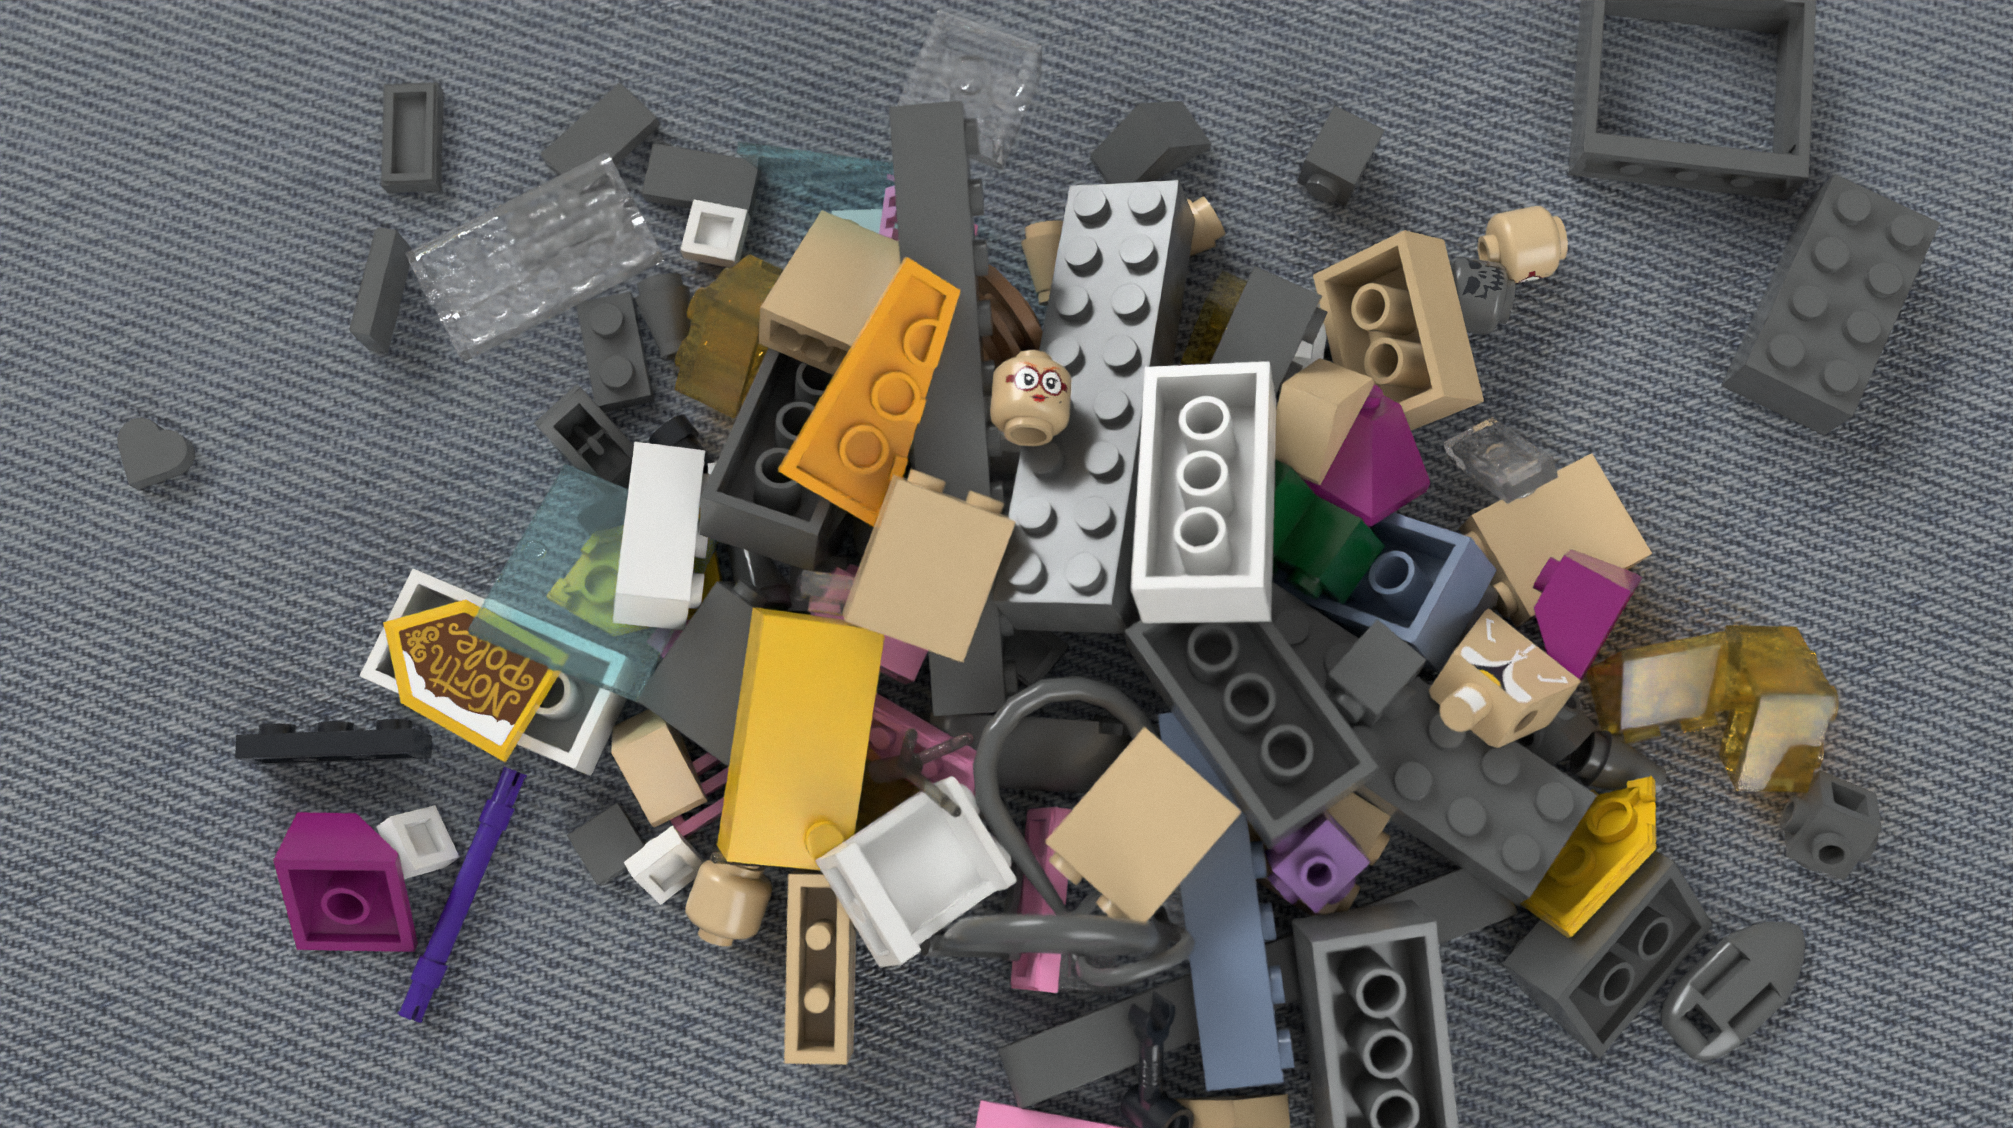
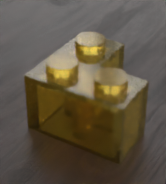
[674,254,784,418]
[1714,625,1839,793]

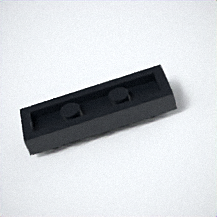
[235,719,432,765]

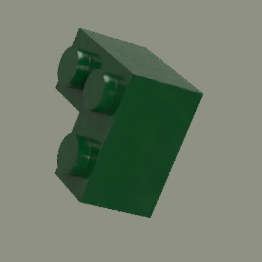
[1272,459,1385,604]

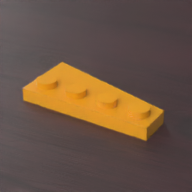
[778,257,961,527]

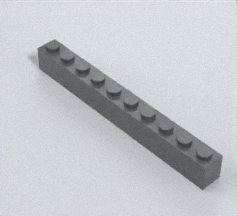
[889,101,1019,716]

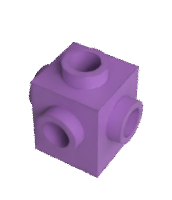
[1264,811,1371,913]

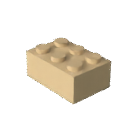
[1313,230,1484,431]

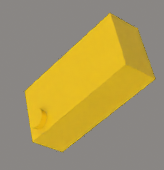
[717,607,885,870]

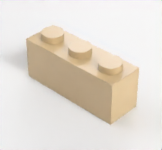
[784,868,856,1064]

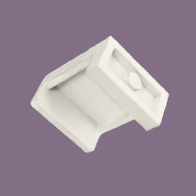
[815,776,1017,967]

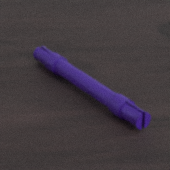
[397,766,527,1023]

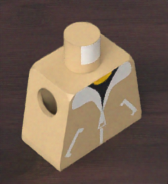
[1429,608,1581,748]

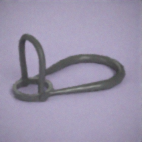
[973,675,1195,987]
[920,811,1159,961]

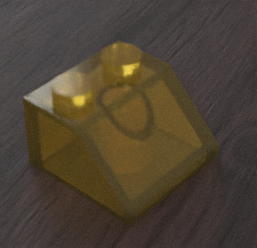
[1587,628,1743,744]

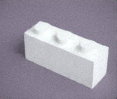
[613,442,711,630]

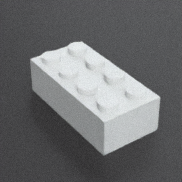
[1131,362,1276,623]
[359,569,640,776]

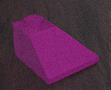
[1302,384,1430,528]
[1533,549,1643,681]
[273,812,418,952]

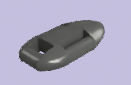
[1661,922,1806,1061]

